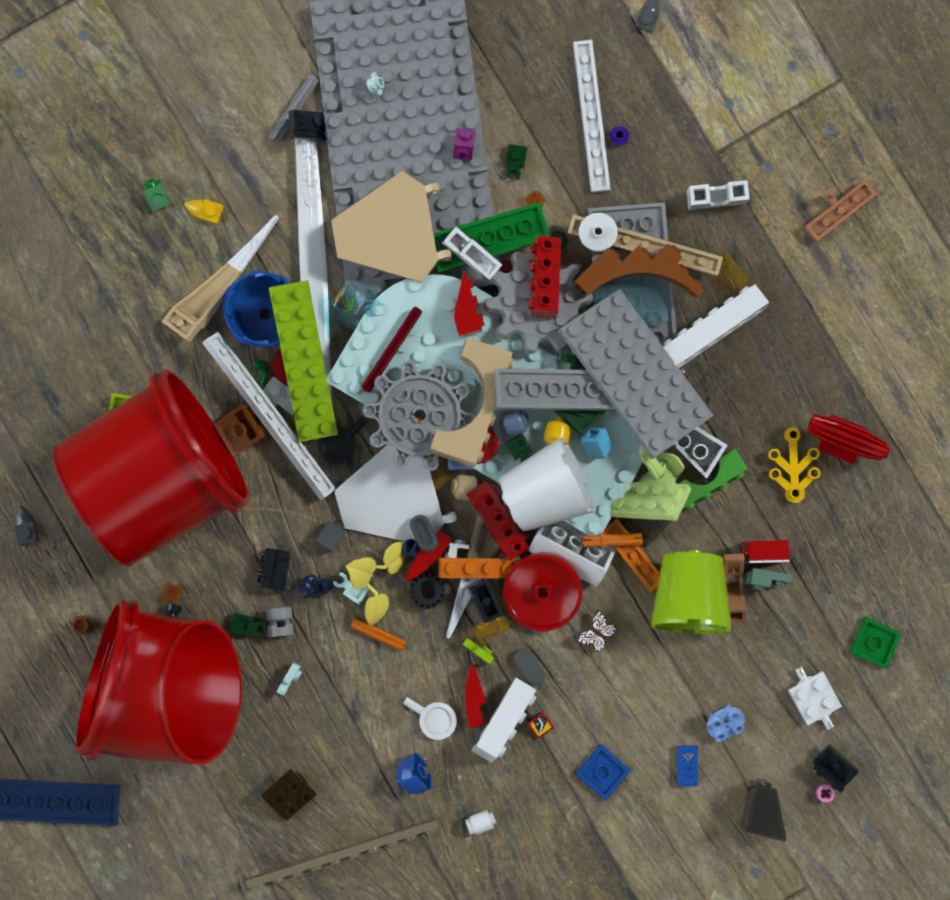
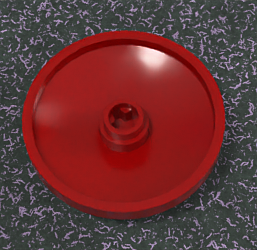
[503,552,582,631]

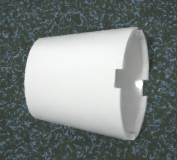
[500,437,595,531]

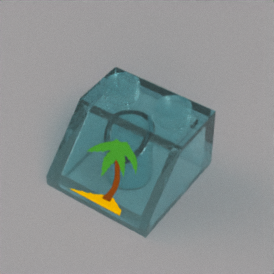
[329,277,384,331]

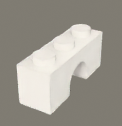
[687,180,750,210]

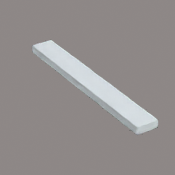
[573,40,611,193]

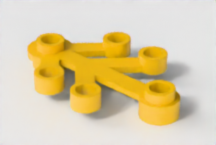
[768,427,821,503]

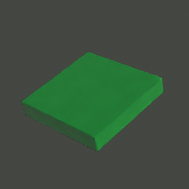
[849,617,902,669]

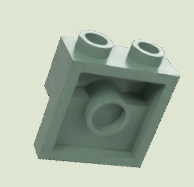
[743,568,793,591]

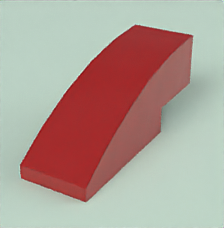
[404,531,453,582]
[465,664,487,729]

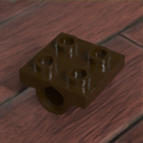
[261,769,317,821]

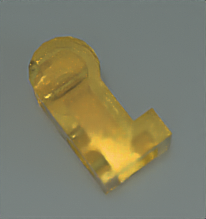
[473,616,510,646]

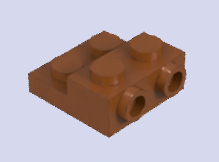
[214,403,269,457]

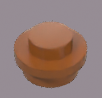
[71,615,92,635]

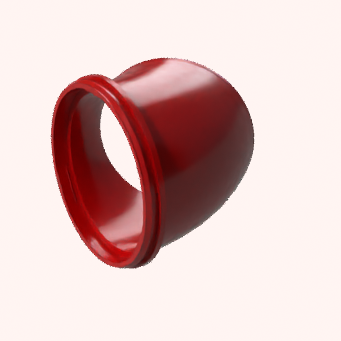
[75,599,242,765]

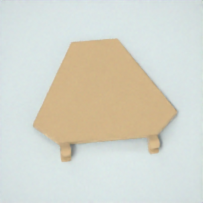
[331,171,451,283]

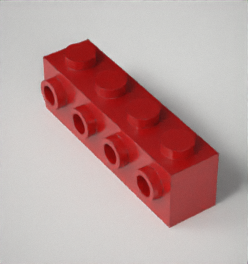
[528,236,561,319]
[466,481,529,561]

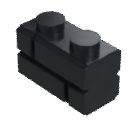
[257,548,291,590]
[466,578,503,623]

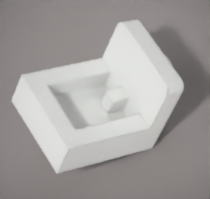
[444,540,469,558]

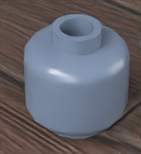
[499,410,530,437]

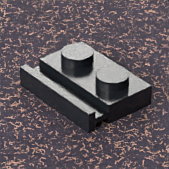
[288,110,326,142]

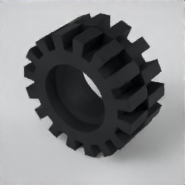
[410,573,445,609]

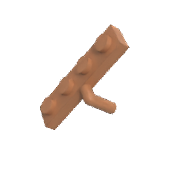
[804,179,877,242]

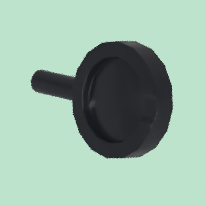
[318,417,367,464]

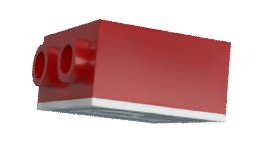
[740,540,790,564]

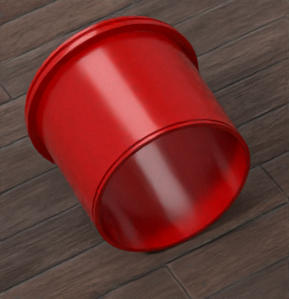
[52,370,250,567]

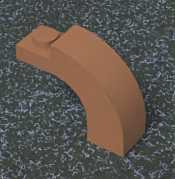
[723,553,747,623]

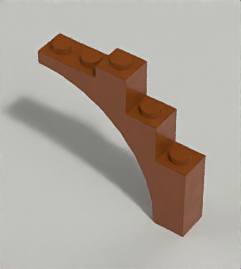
[572,244,704,299]

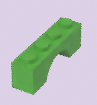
[679,449,748,511]

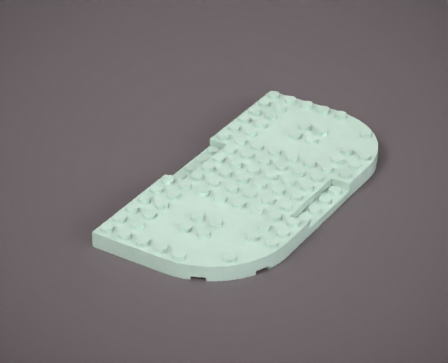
[325,274,643,535]

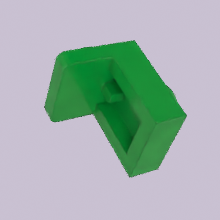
[142,178,170,211]

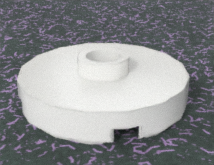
[578,213,618,252]

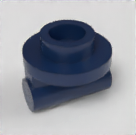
[403,539,421,559]

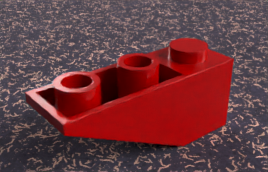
[454,272,485,338]

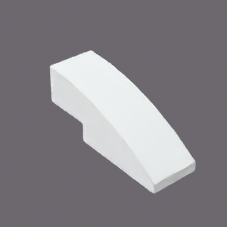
[442,227,502,280]

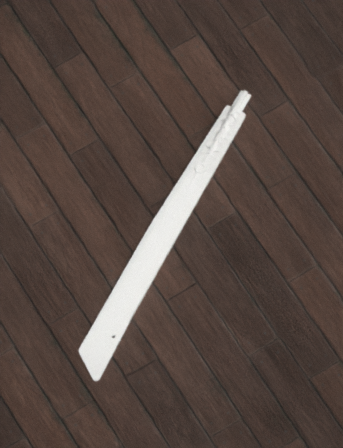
[295,140,332,401]

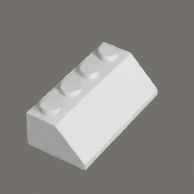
[528,521,616,587]

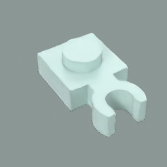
[333,573,370,605]
[276,662,302,696]

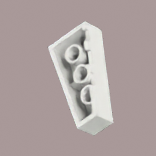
[673,427,728,479]
[471,678,536,763]

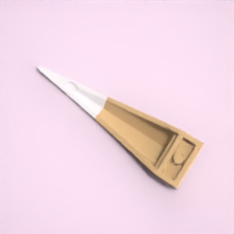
[161,215,279,343]

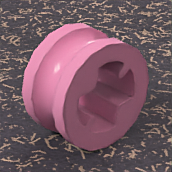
[815,784,835,803]

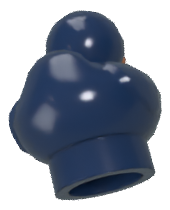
[298,575,333,599]

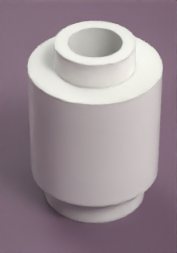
[466,810,496,835]

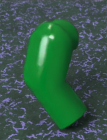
[253,360,268,389]

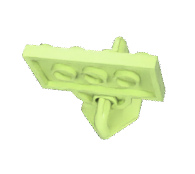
[610,445,691,521]

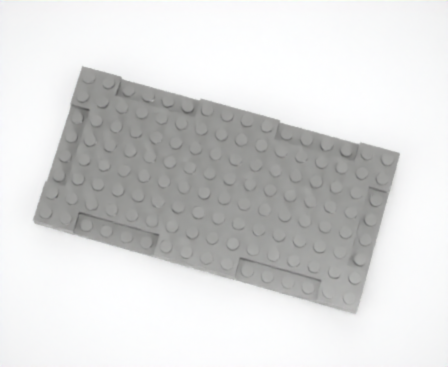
[309,0,501,306]

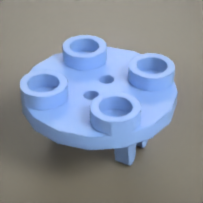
[707,705,745,742]

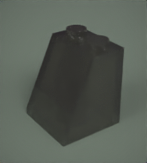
[740,778,786,842]

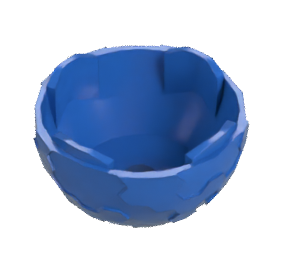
[223,270,289,347]

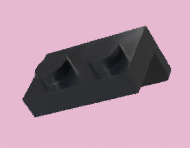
[811,744,859,793]

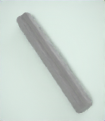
[269,75,319,142]

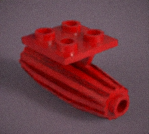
[806,414,890,465]

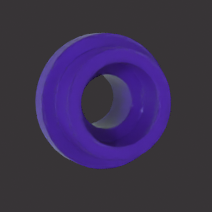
[610,126,629,146]

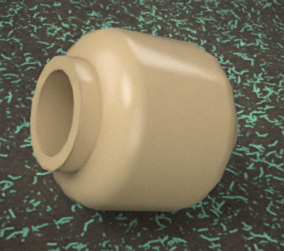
[451,474,481,501]

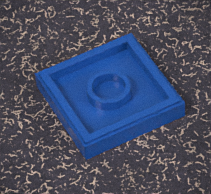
[575,744,631,801]

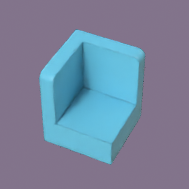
[580,427,612,459]

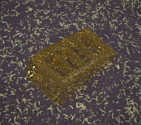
[721,251,751,293]

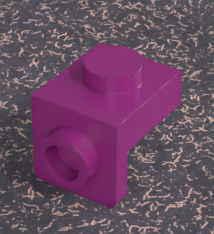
[453,128,476,161]

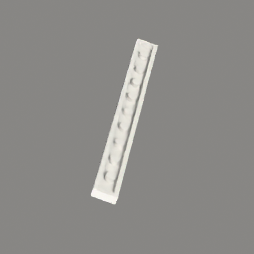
[202,332,336,501]

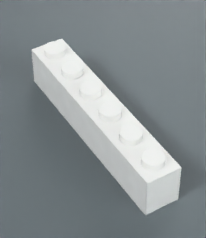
[662,285,769,368]

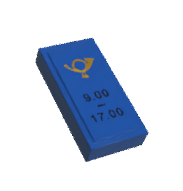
[677,745,698,786]

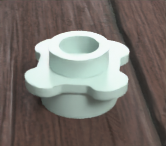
[367,72,384,95]

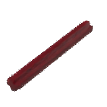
[361,306,422,392]

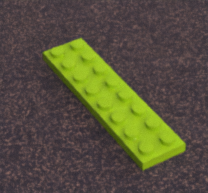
[269,280,338,442]

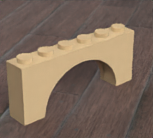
[429,337,514,467]

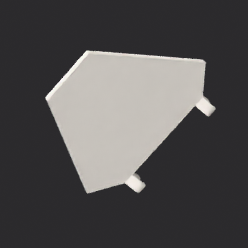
[334,444,457,541]

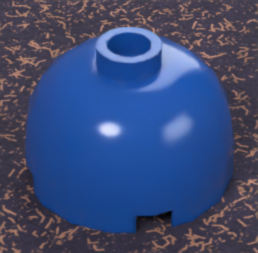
[396,753,433,794]

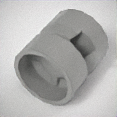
[266,607,294,637]

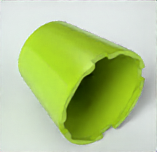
[651,550,731,634]

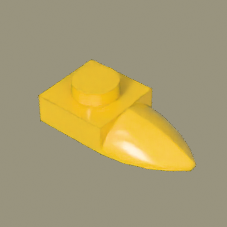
[184,199,224,225]

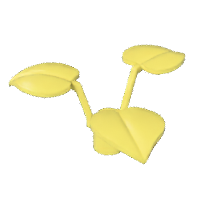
[346,541,407,626]

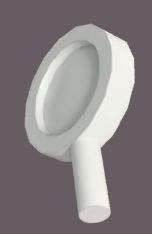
[403,697,457,740]

